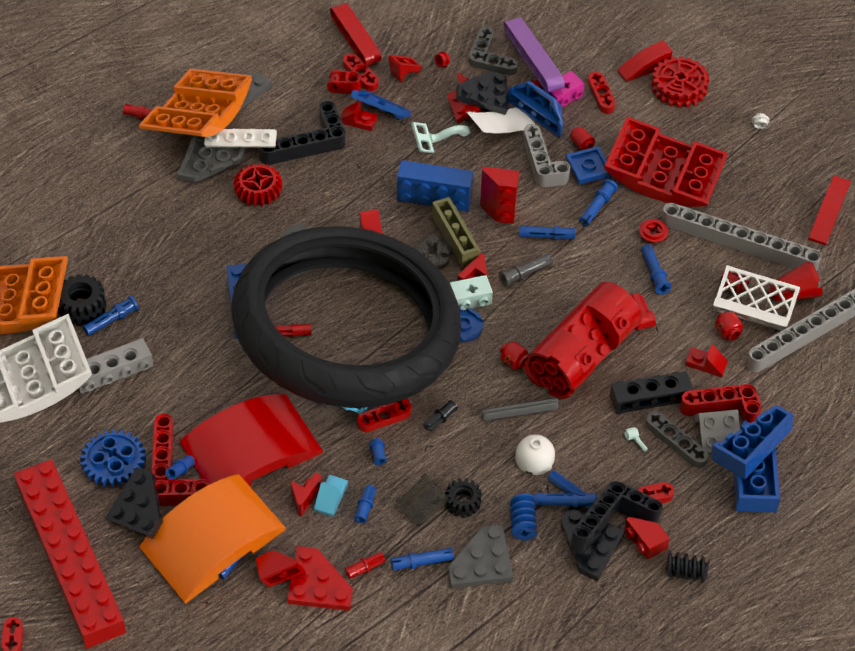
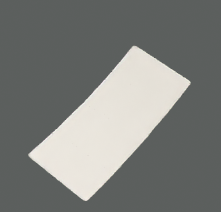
[467,107,535,133]

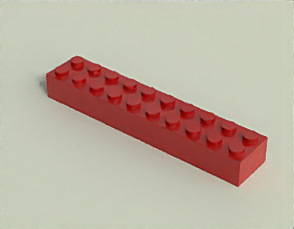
[13,459,126,649]

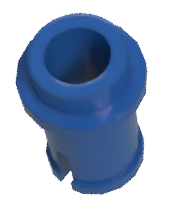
[369,438,387,465]

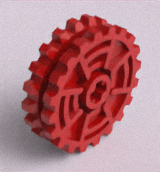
[651,56,710,108]

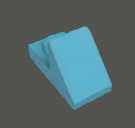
[314,475,348,517]

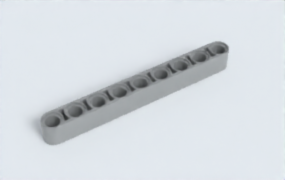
[661,203,822,271]
[747,289,855,372]

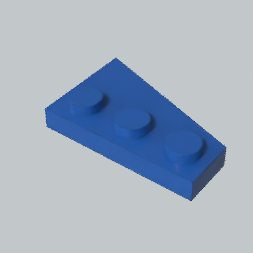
[350,90,412,119]

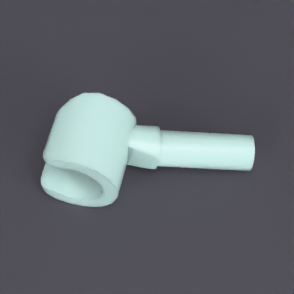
[625,427,648,452]

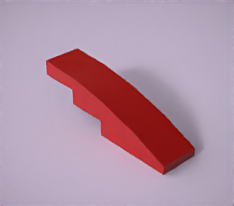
[808,175,851,246]

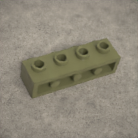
[432,197,481,269]

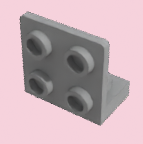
[694,410,740,453]

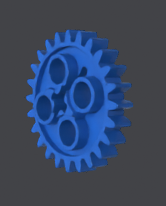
[80,429,146,488]

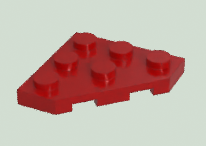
[287,546,353,611]

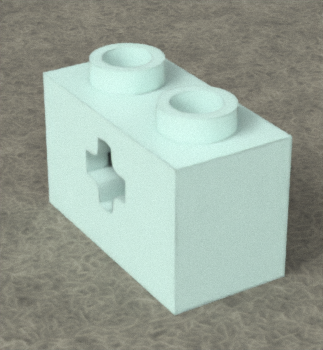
[450,275,493,310]

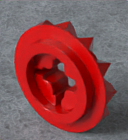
[639,219,669,244]

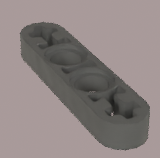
[646,412,709,468]

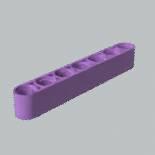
[504,17,565,93]

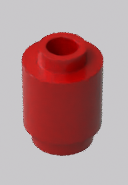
[570,127,595,150]

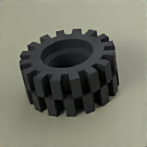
[445,478,482,518]

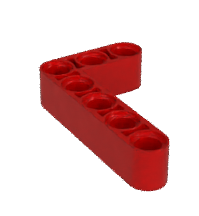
[152,413,210,506]

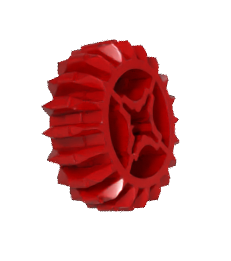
[233,162,283,207]

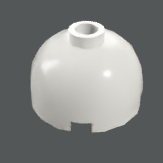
[515,434,555,475]

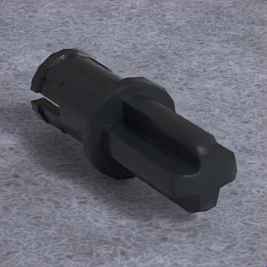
[423,400,458,431]

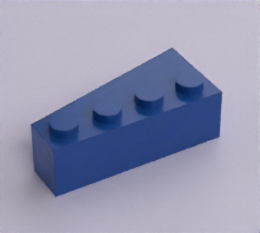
[712,405,793,479]

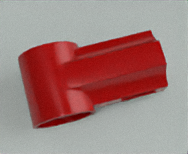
[632,293,656,331]

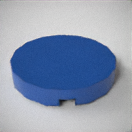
[460,308,483,342]

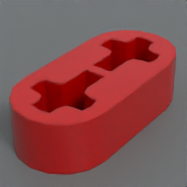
[638,482,674,504]
[1,617,24,651]

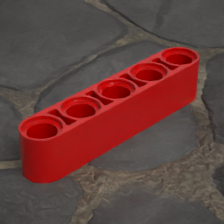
[330,3,382,66]

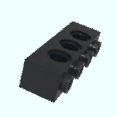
[610,371,693,414]

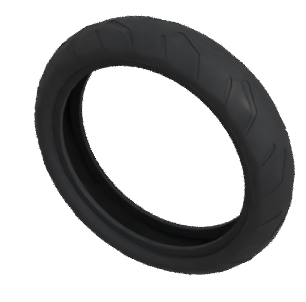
[231,226,461,408]

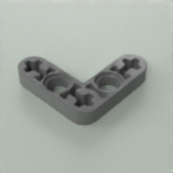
[469,27,518,75]

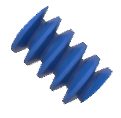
[510,493,537,540]

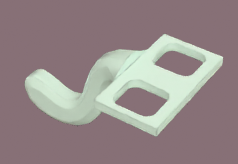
[411,122,470,153]

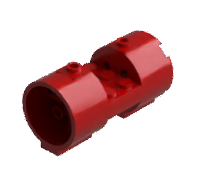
[522,282,642,399]

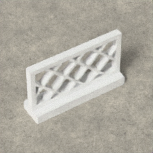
[713,266,800,331]

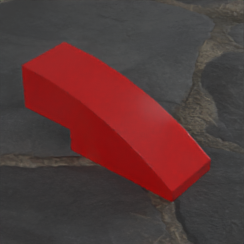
[617,40,673,83]

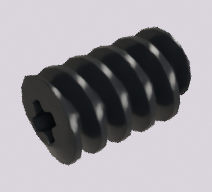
[665,550,710,583]

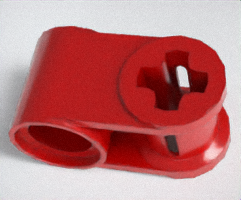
[327,70,361,94]

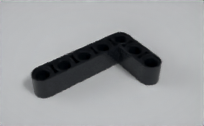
[260,101,345,165]
[570,481,663,553]

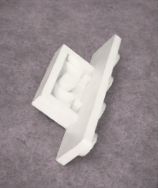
[204,129,277,148]

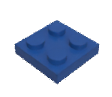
[565,146,612,185]

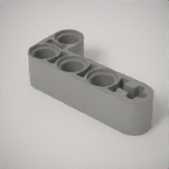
[523,124,570,187]

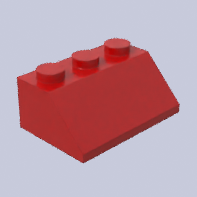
[480,167,519,224]

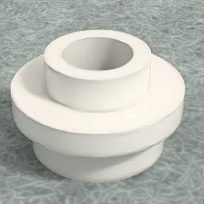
[752,113,769,129]

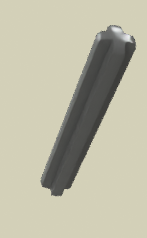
[482,398,559,421]

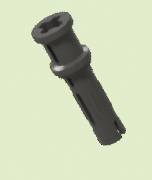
[499,253,553,287]

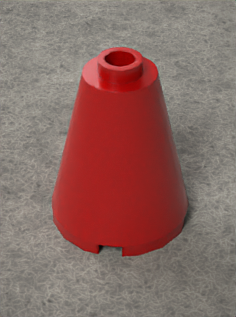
[767,261,823,302]

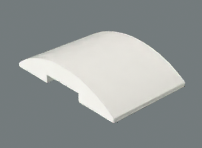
[0,314,92,423]

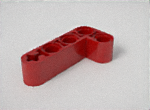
[680,384,762,423]

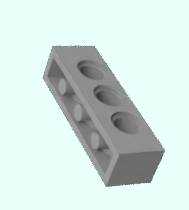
[78,338,153,394]

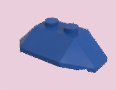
[507,81,563,138]

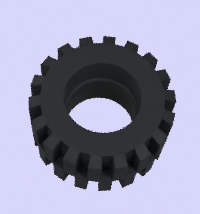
[58,274,106,326]

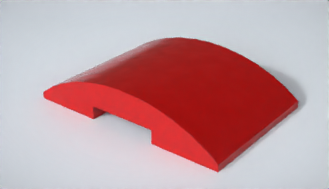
[604,116,728,207]
[180,394,323,486]

